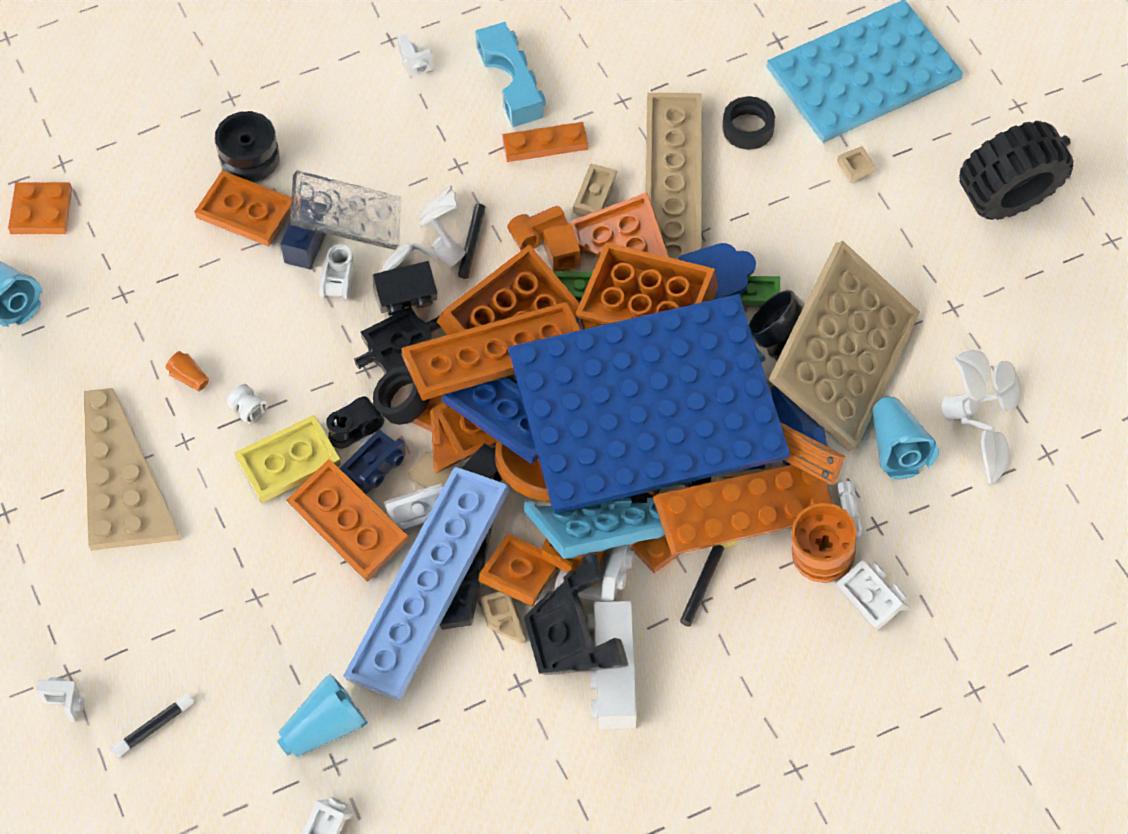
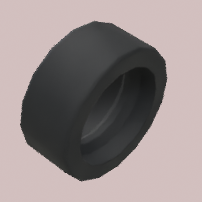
[722,96,775,150]
[372,366,430,425]

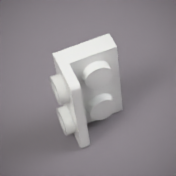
[836,559,910,631]

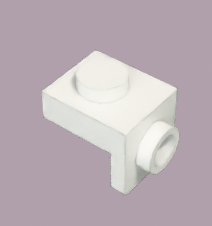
[36,677,84,722]

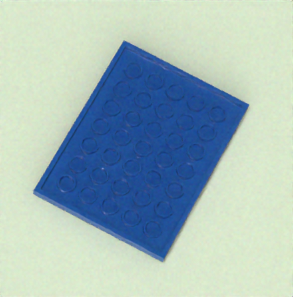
[508,294,790,514]

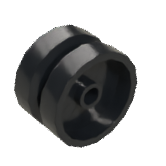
[215,111,280,182]

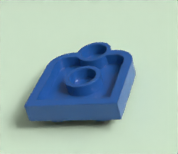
[678,243,756,300]

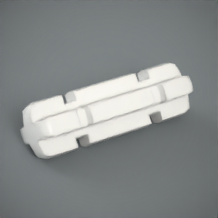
[837,481,862,537]

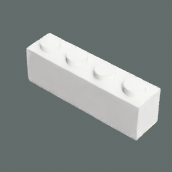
[588,601,636,730]

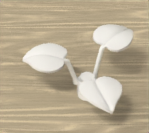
[380,185,466,272]
[942,350,1021,484]

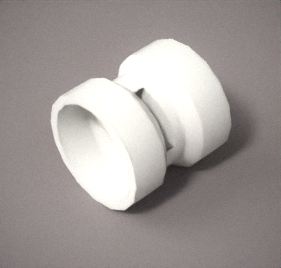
[226,384,268,425]

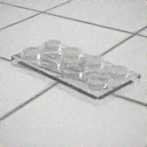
[290,170,401,250]

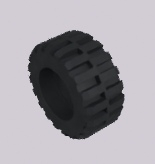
[959,121,1074,220]

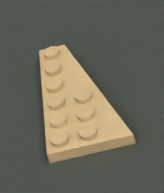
[84,388,181,551]

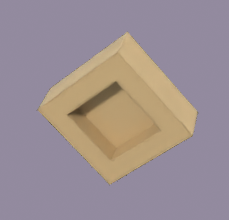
[837,146,876,182]

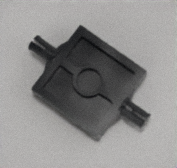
[353,307,441,373]

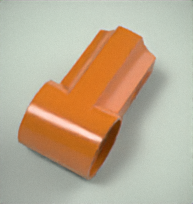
[507,205,568,250]

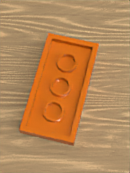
[286,459,411,582]

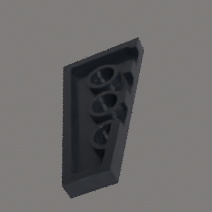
[439,523,493,630]

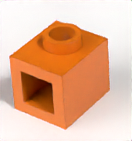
[543,223,581,271]

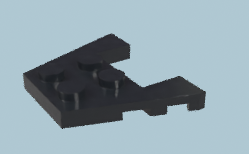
[523,553,629,675]

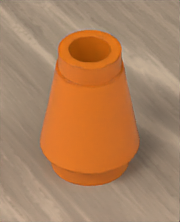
[165,351,209,392]

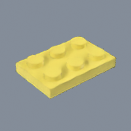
[234,415,341,503]

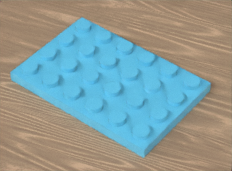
[766,0,963,143]

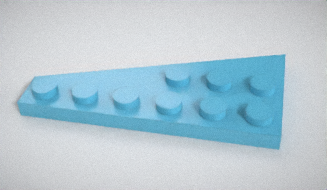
[524,498,665,559]

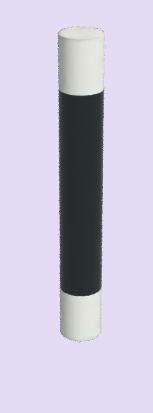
[110,693,195,759]

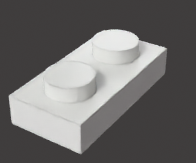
[384,483,443,530]

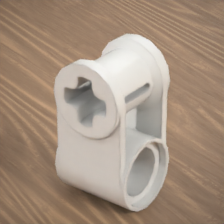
[319,244,355,301]

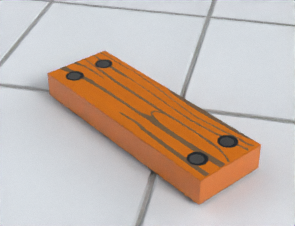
[780,422,845,485]

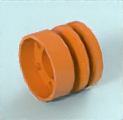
[791,503,857,583]

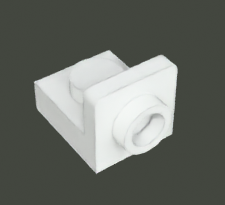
[397,33,434,77]
[302,797,353,834]

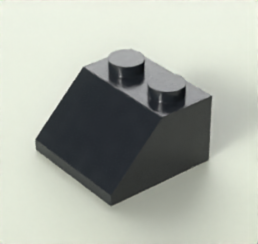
[373,261,438,315]

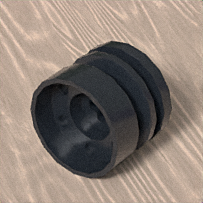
[749,290,805,363]

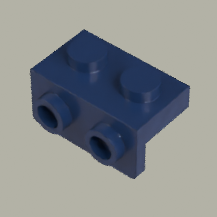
[339,430,406,494]

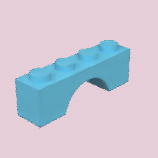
[475,22,546,128]

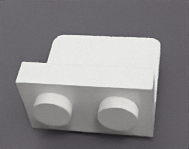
[555,545,635,602]

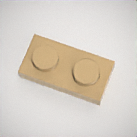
[573,163,617,216]

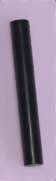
[458,203,486,279]
[680,545,725,626]

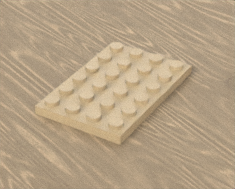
[768,241,920,451]

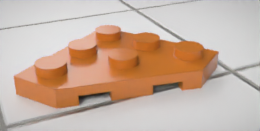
[568,192,669,257]

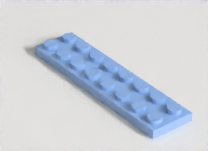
[343,466,510,701]

